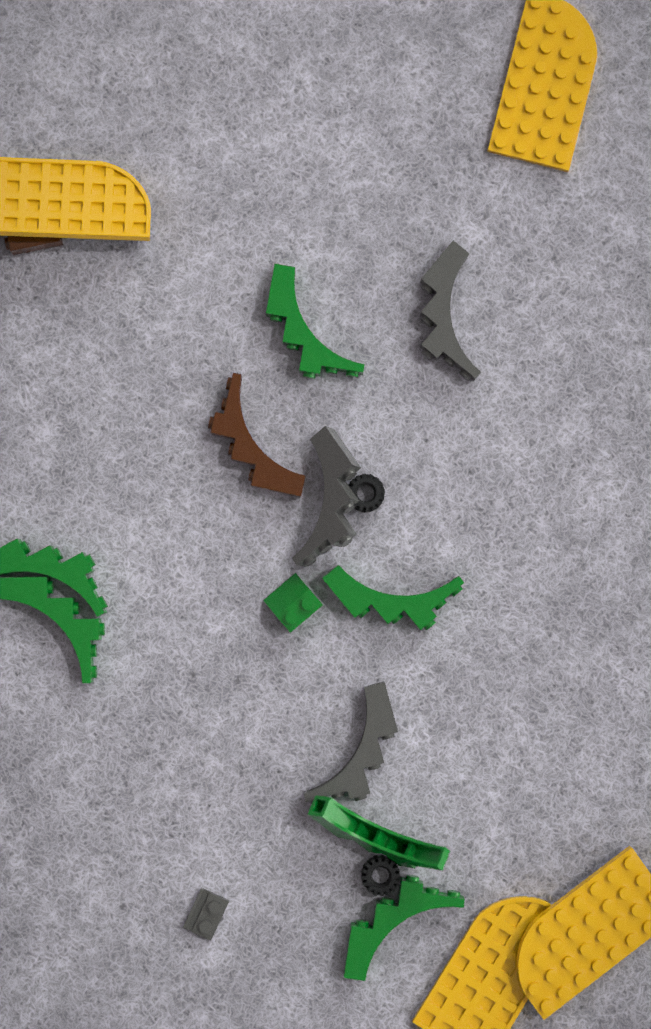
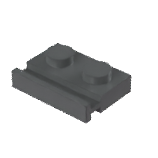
[183,887,230,941]

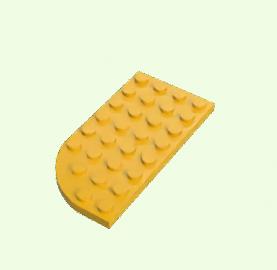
[487,0,597,172]
[0,157,151,241]
[516,846,651,1020]
[412,896,552,1029]

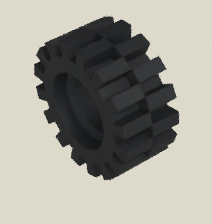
[349,474,385,513]
[361,855,400,896]

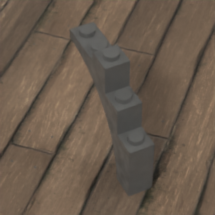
[420,240,481,381]
[292,426,361,567]
[304,681,398,804]

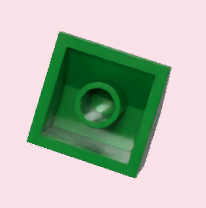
[263,573,323,633]

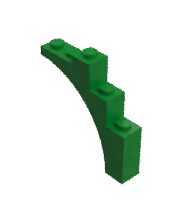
[266,264,365,379]
[0,539,108,617]
[322,565,464,630]
[0,577,105,683]
[307,795,450,871]
[344,875,465,981]

